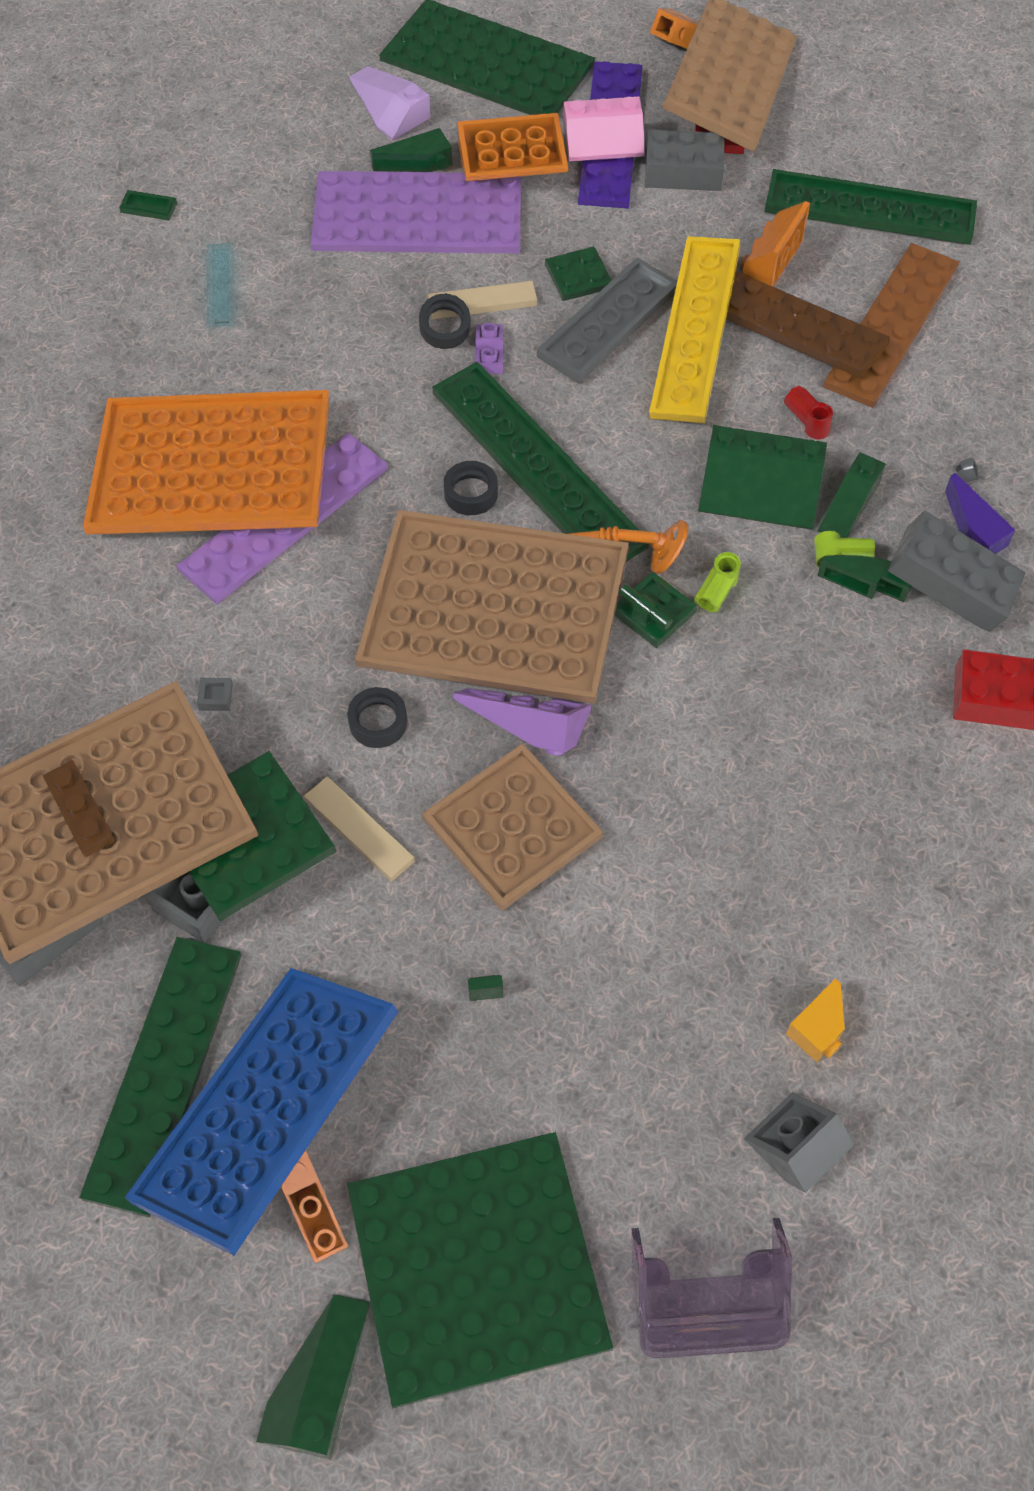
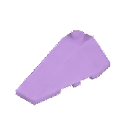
[349,66,431,140]

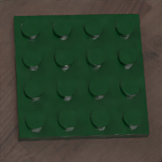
[189,751,337,921]

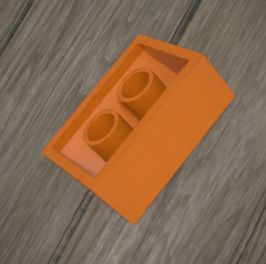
[740,201,810,287]

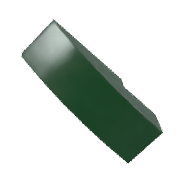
[817,555,912,602]

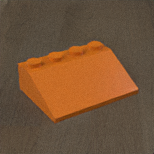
[457,113,569,181]

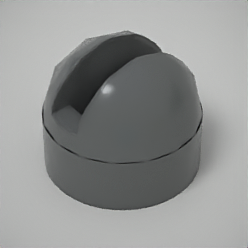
[956,457,979,482]

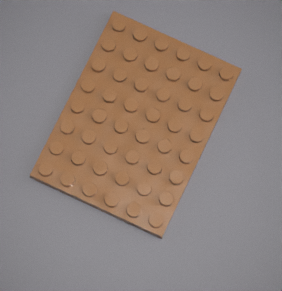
[355,510,629,704]
[0,680,259,964]

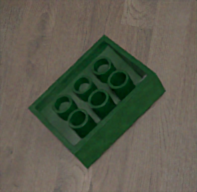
[698,425,827,530]

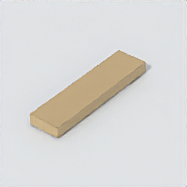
[428,281,537,319]
[304,776,415,882]

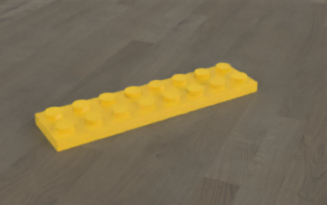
[649,236,741,423]

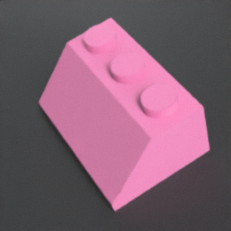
[563,97,645,161]

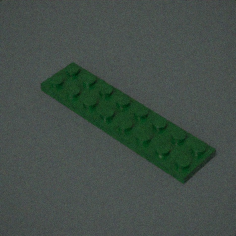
[764,169,978,245]
[79,937,242,1218]

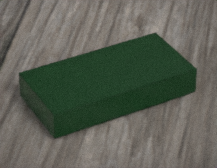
[119,190,177,221]

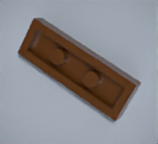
[43,760,116,858]

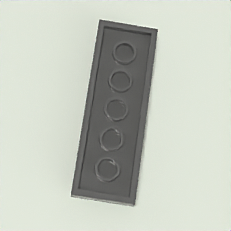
[537,257,677,383]

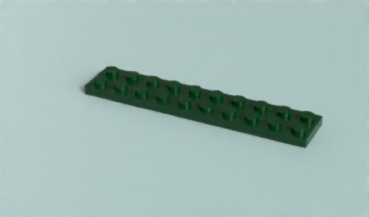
[432,361,649,562]

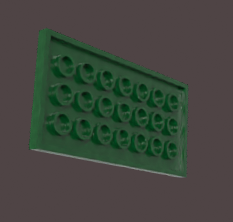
[379,0,595,115]

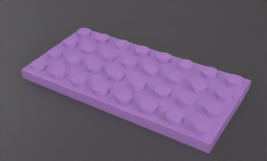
[311,171,521,254]

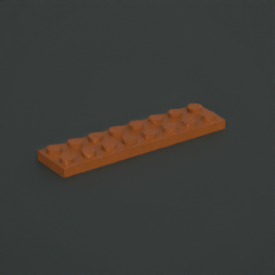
[823,242,960,408]

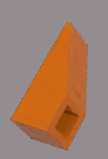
[650,8,699,49]
[281,1150,348,1263]

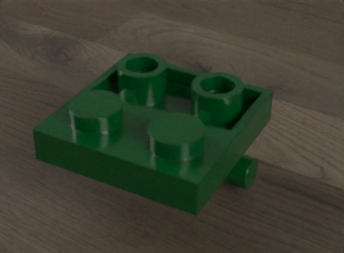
[615,571,697,649]

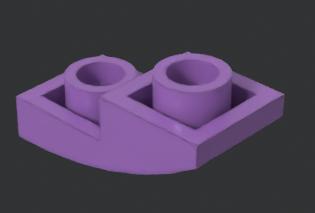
[475,323,503,374]

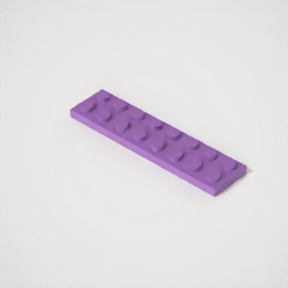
[176,433,388,605]

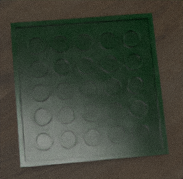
[347,1132,613,1409]

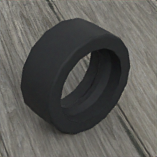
[419,293,471,349]
[444,461,498,516]
[347,687,408,748]

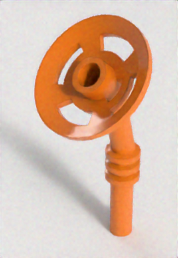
[568,520,689,574]

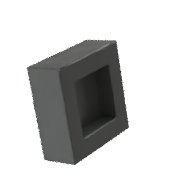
[197,677,233,711]

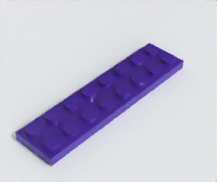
[578,61,643,209]

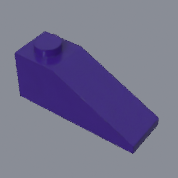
[945,473,1015,554]

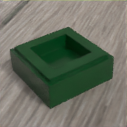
[468,975,503,1001]

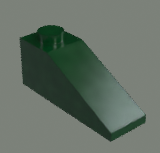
[370,128,453,172]
[818,452,886,538]

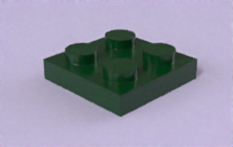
[545,246,612,301]

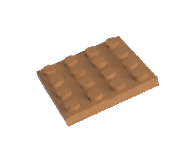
[422,743,603,911]

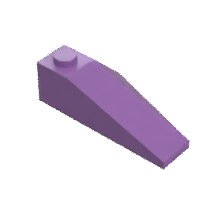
[453,688,591,755]

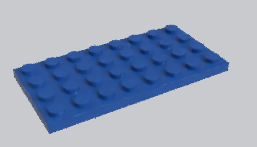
[125,968,398,1256]

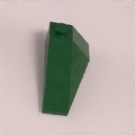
[256,1294,370,1460]

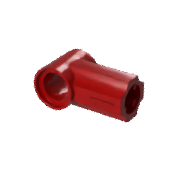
[784,385,833,440]

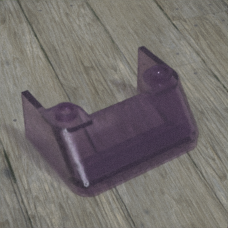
[631,1218,792,1358]

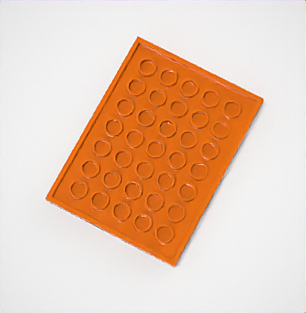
[83,390,330,535]

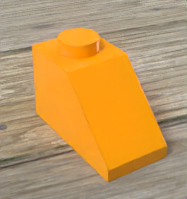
[786,978,845,1062]

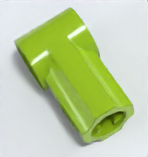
[814,531,875,568]
[694,552,741,613]

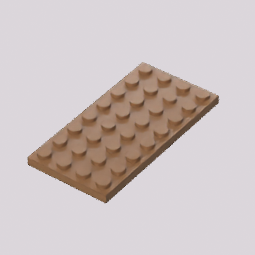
[662,0,797,152]

